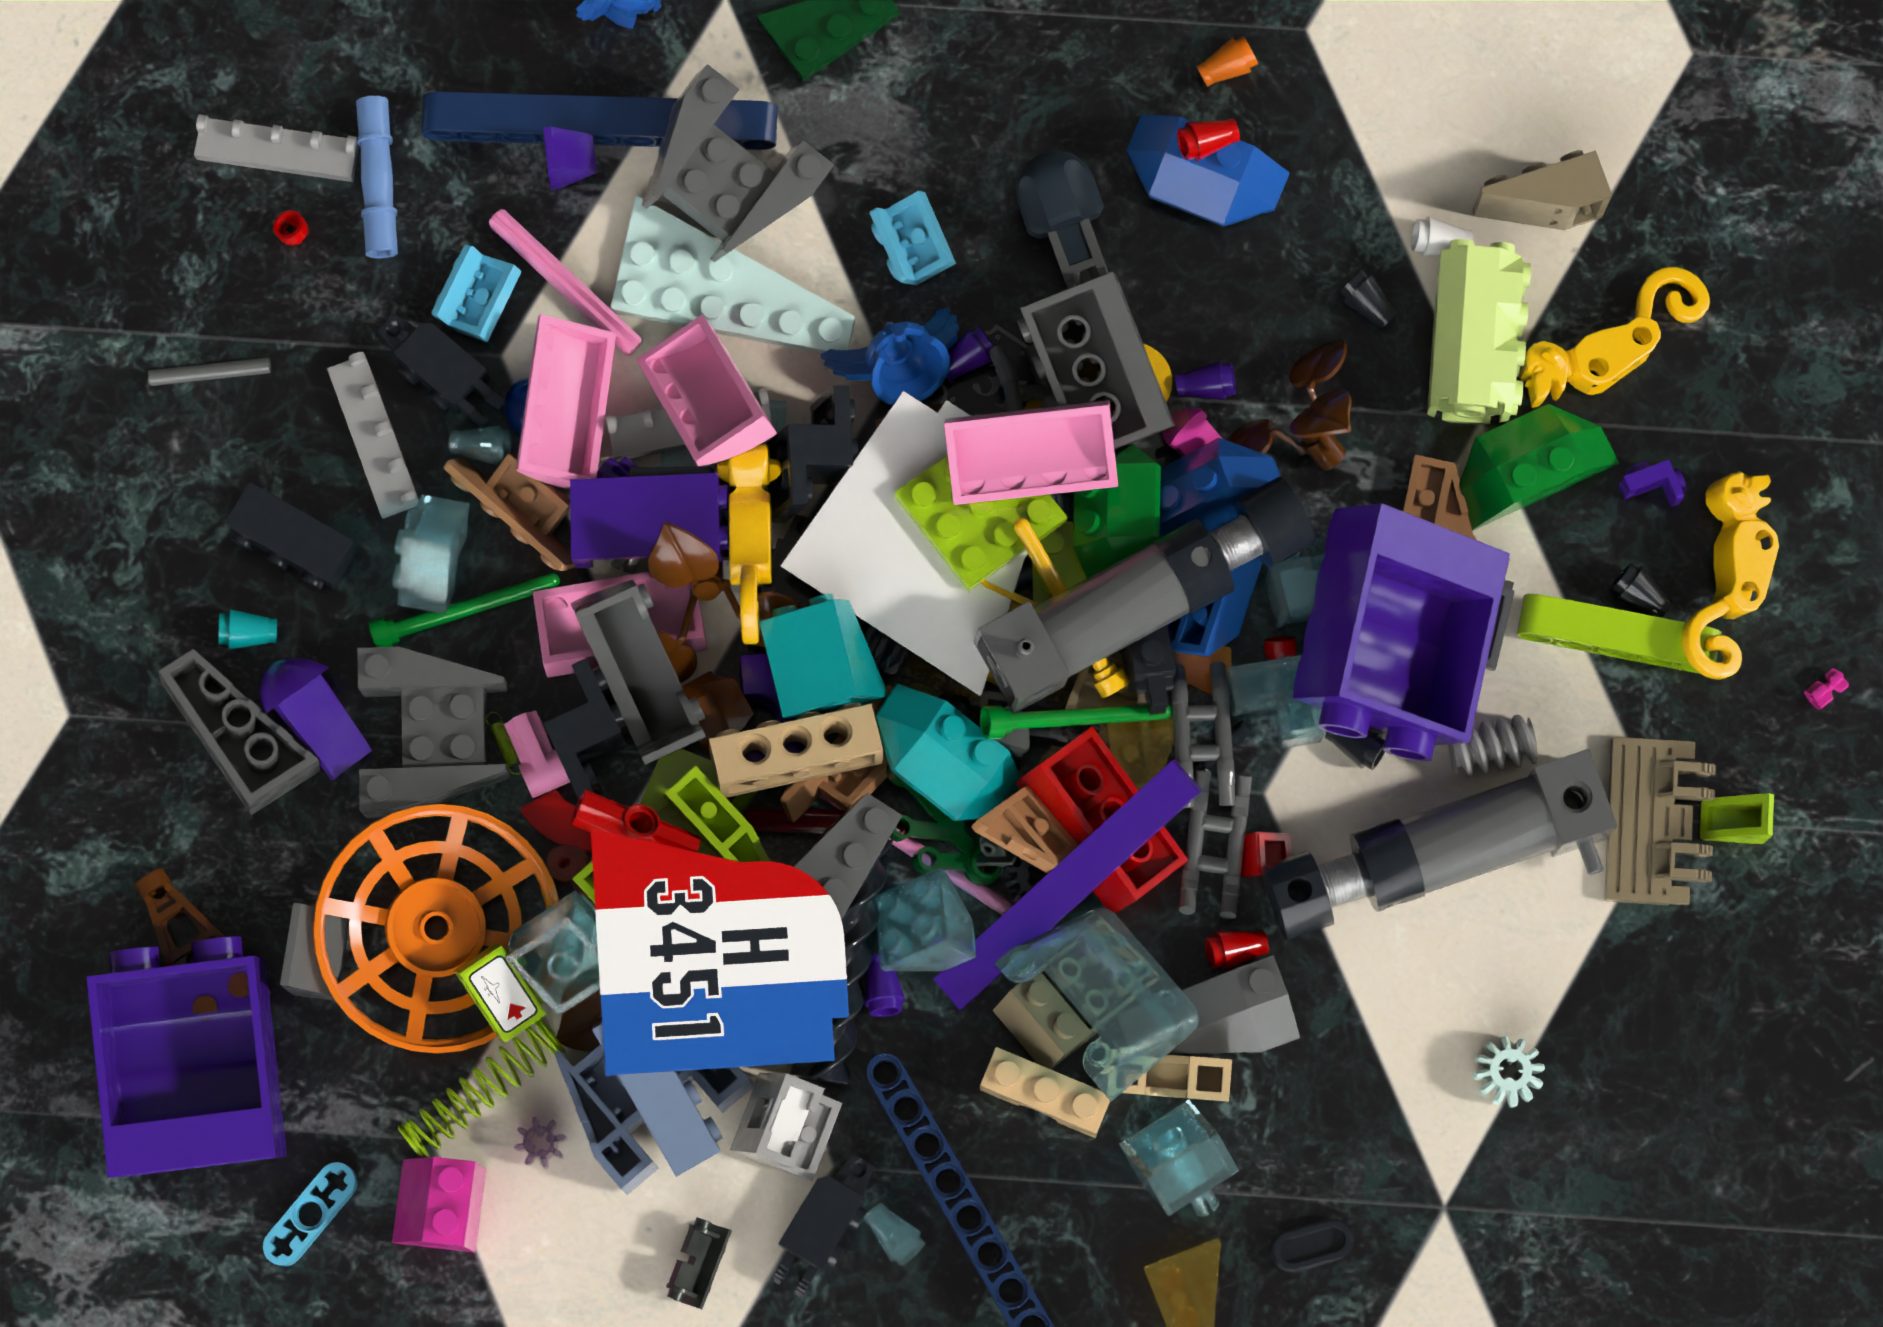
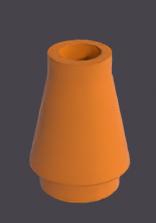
[1196,36,1258,87]

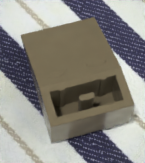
[1473,150,1612,230]
[993,928,1147,1070]

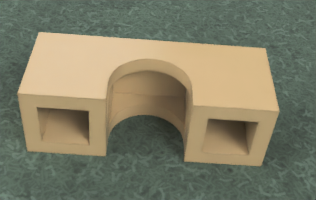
[980,1047,1112,1138]
[1103,1049,1232,1102]

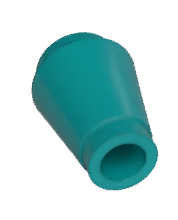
[218,609,277,650]

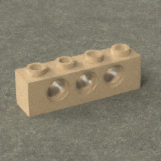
[709,703,883,798]

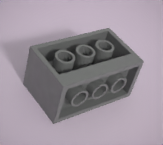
[1017,272,1175,450]

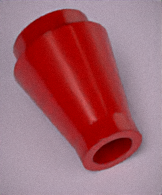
[1177,118,1240,162]
[1205,930,1269,972]

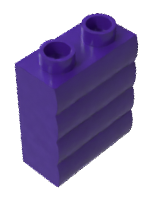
[1293,503,1510,761]
[86,936,287,1178]

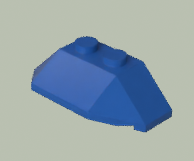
[1126,114,1290,227]
[1160,438,1280,537]
[1167,517,1262,657]

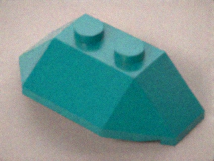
[875,684,1021,821]

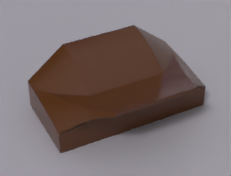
[682,671,755,759]

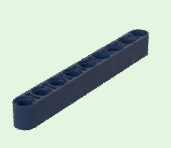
[421,92,778,150]
[866,1053,1054,1327]

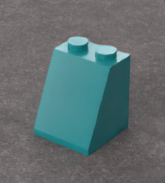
[759,594,888,718]

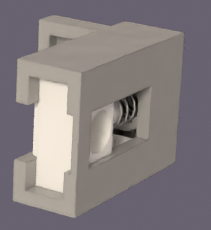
[729,1073,842,1181]

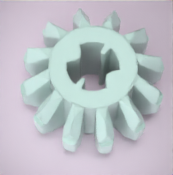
[1473,1036,1545,1108]

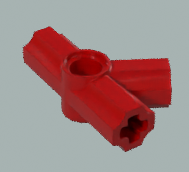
[571,790,701,852]

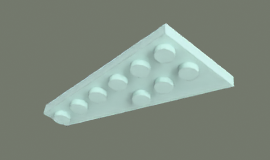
[610,195,855,354]

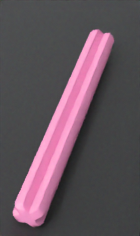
[489,209,642,355]

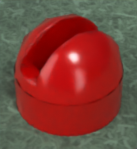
[273,210,309,246]
[1264,636,1297,667]

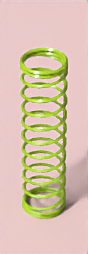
[398,1019,565,1158]

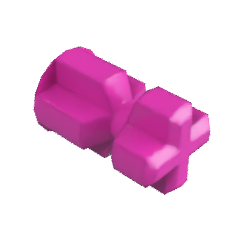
[1804,668,1849,710]

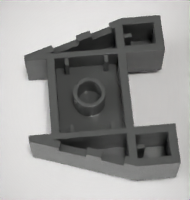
[642,64,834,262]
[357,646,511,818]

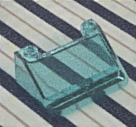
[994,908,1199,1101]

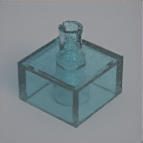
[505,891,600,1016]
[1119,1100,1239,1217]

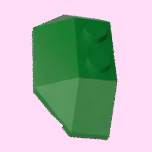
[1459,404,1619,531]
[1073,444,1161,578]

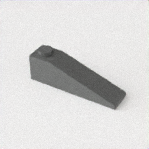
[1116,955,1300,1055]

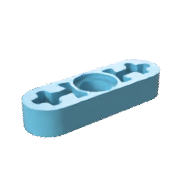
[263,1162,358,1266]

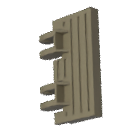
[1605,737,1716,905]

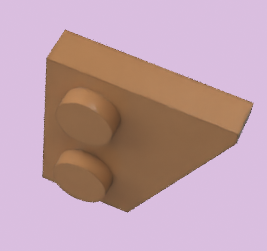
[1403,455,1476,540]
[971,785,1079,873]

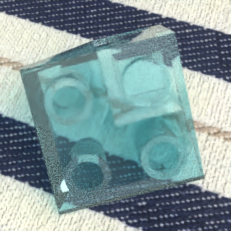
[875,867,976,971]

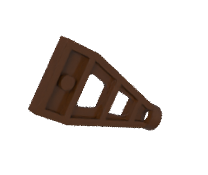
[134,868,272,1020]

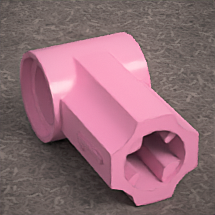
[504,710,570,798]

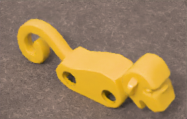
[1520,267,1710,408]
[717,442,781,644]
[1681,471,1779,680]

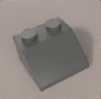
[280,903,352,1001]

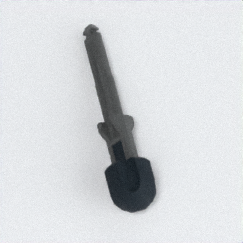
[1016,150,1166,468]

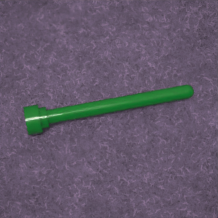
[368,573,560,647]
[980,704,1172,740]

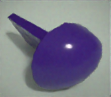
[259,658,372,780]

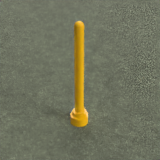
[1013,518,1130,698]

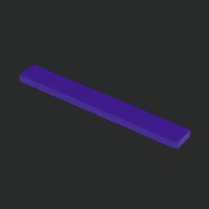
[933,760,1202,1010]

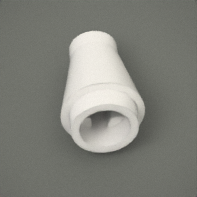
[1411,216,1473,256]

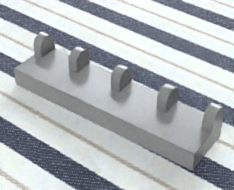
[194,114,359,182]
[327,352,421,519]
[606,388,773,461]

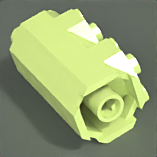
[1427,239,1531,425]

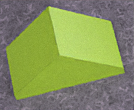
[1700,793,1774,844]

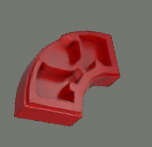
[520,789,592,852]

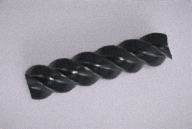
[790,839,893,1085]

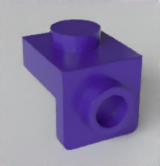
[1618,459,1686,507]

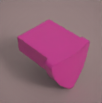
[1162,408,1222,457]

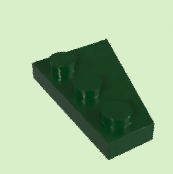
[756,0,900,82]

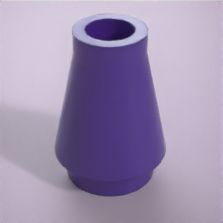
[946,326,995,382]
[1176,360,1236,400]
[864,953,905,1017]

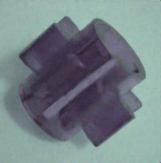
[514,1116,567,1169]

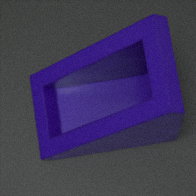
[543,126,597,190]

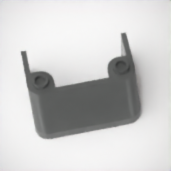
[570,579,706,765]

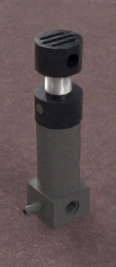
[974,476,1316,713]
[1261,749,1618,940]

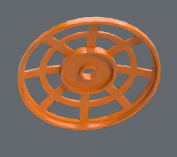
[312,804,562,1053]

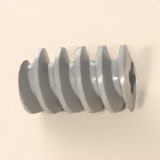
[1448,714,1538,777]

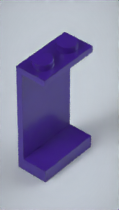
[570,473,729,568]

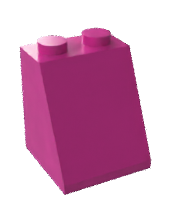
[392,1157,486,1253]

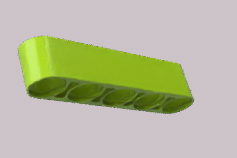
[1517,594,1721,674]

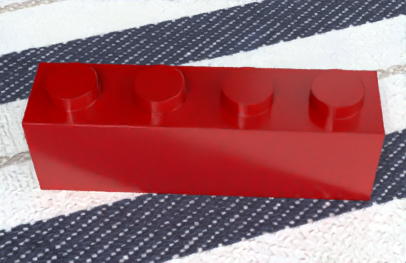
[1015,726,1188,916]

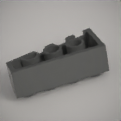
[158,649,320,815]
[792,793,902,920]

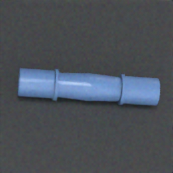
[356,96,398,258]

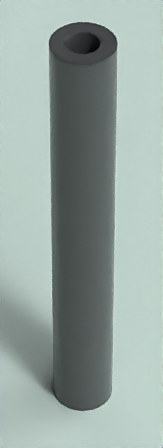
[148,357,271,386]

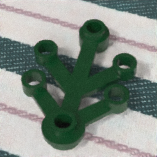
[886,763,1002,886]

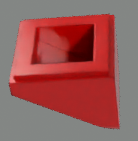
[1241,832,1291,877]

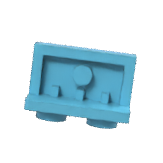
[870,191,956,286]
[432,244,522,342]

